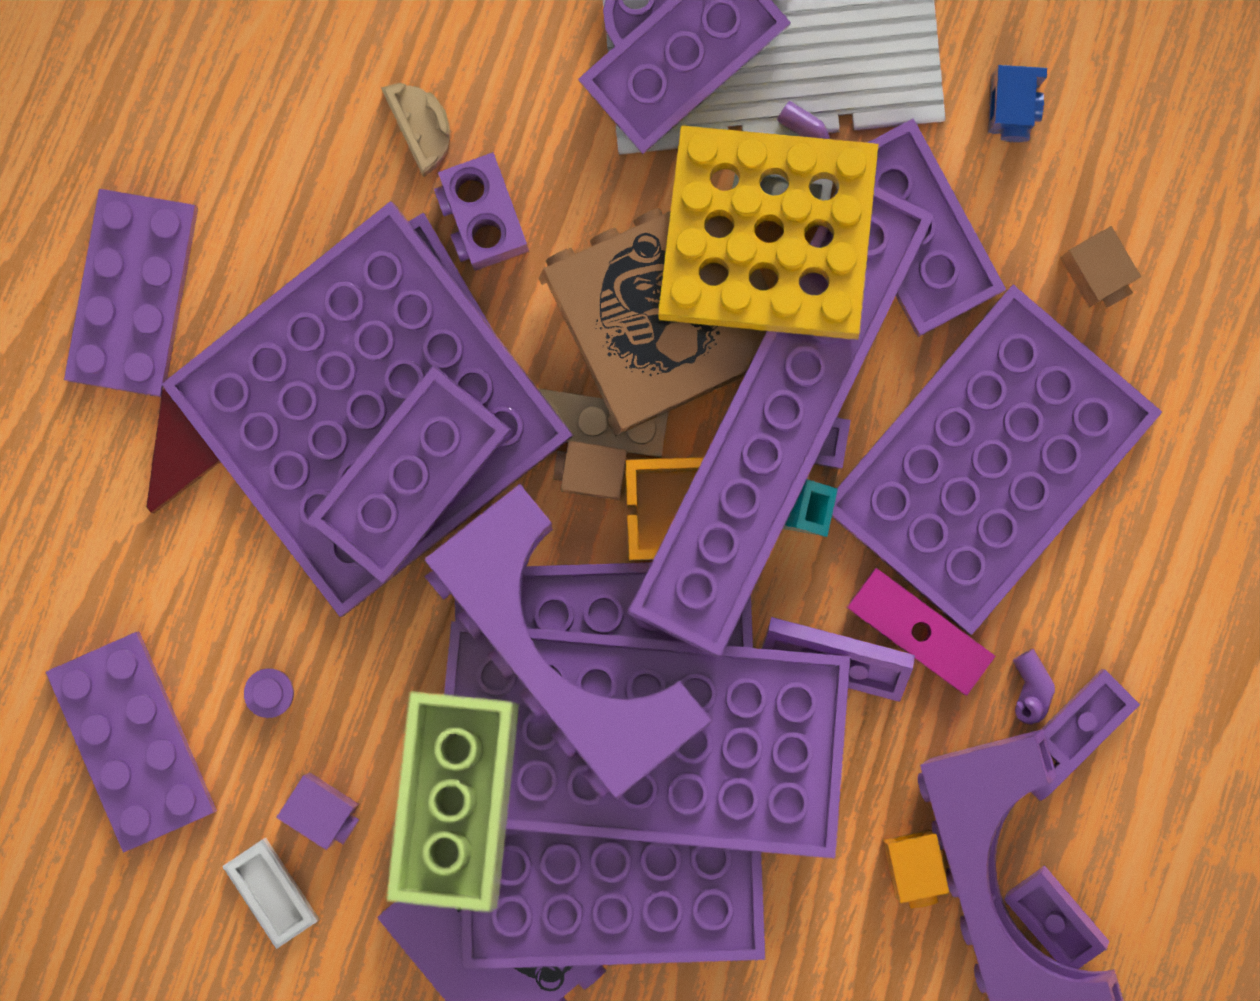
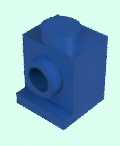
[988,65,1047,142]

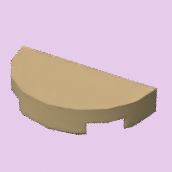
[381,83,451,177]

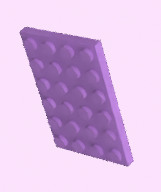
[832,285,1162,635]

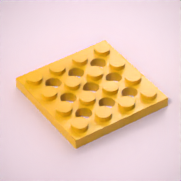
[658,125,879,340]

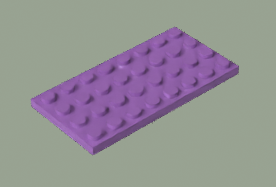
[444,621,850,858]

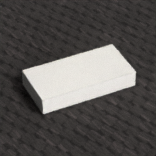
[222,838,320,949]

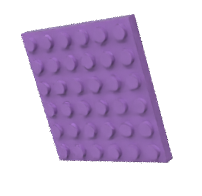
[161,201,574,617]

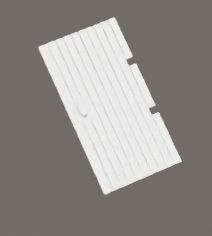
[603,0,945,155]

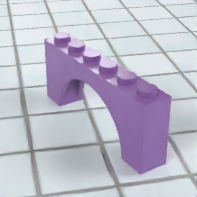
[424,484,712,800]
[918,729,1124,1001]

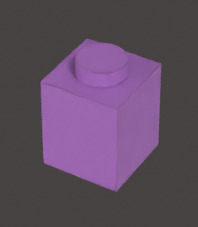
[276,772,359,850]

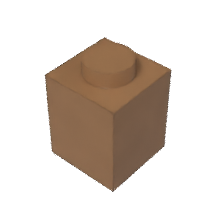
[1060,226,1141,308]
[553,440,627,501]

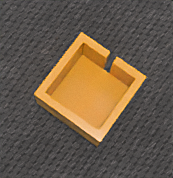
[626,457,704,562]

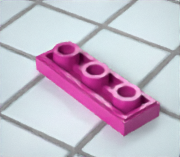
[846,568,996,696]

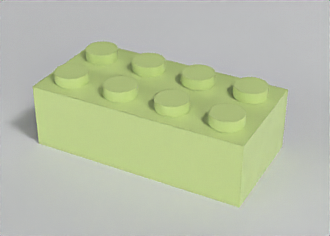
[387,692,519,912]

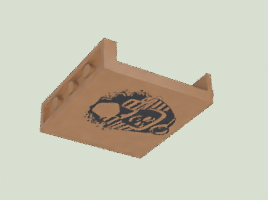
[539,189,770,437]

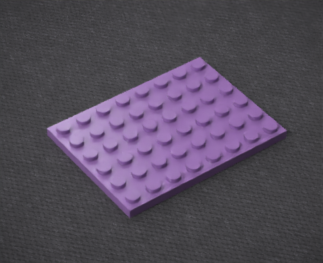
[455,562,765,969]

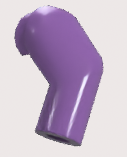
[777,101,830,139]
[1012,649,1055,724]

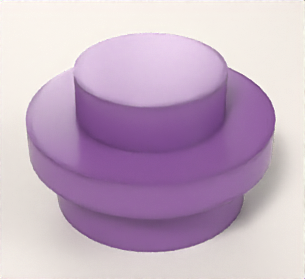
[244,669,294,718]

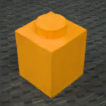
[883,830,949,909]

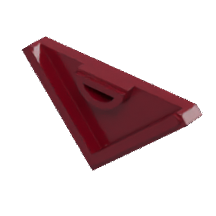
[146,389,221,513]

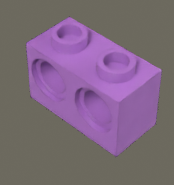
[434,152,529,271]

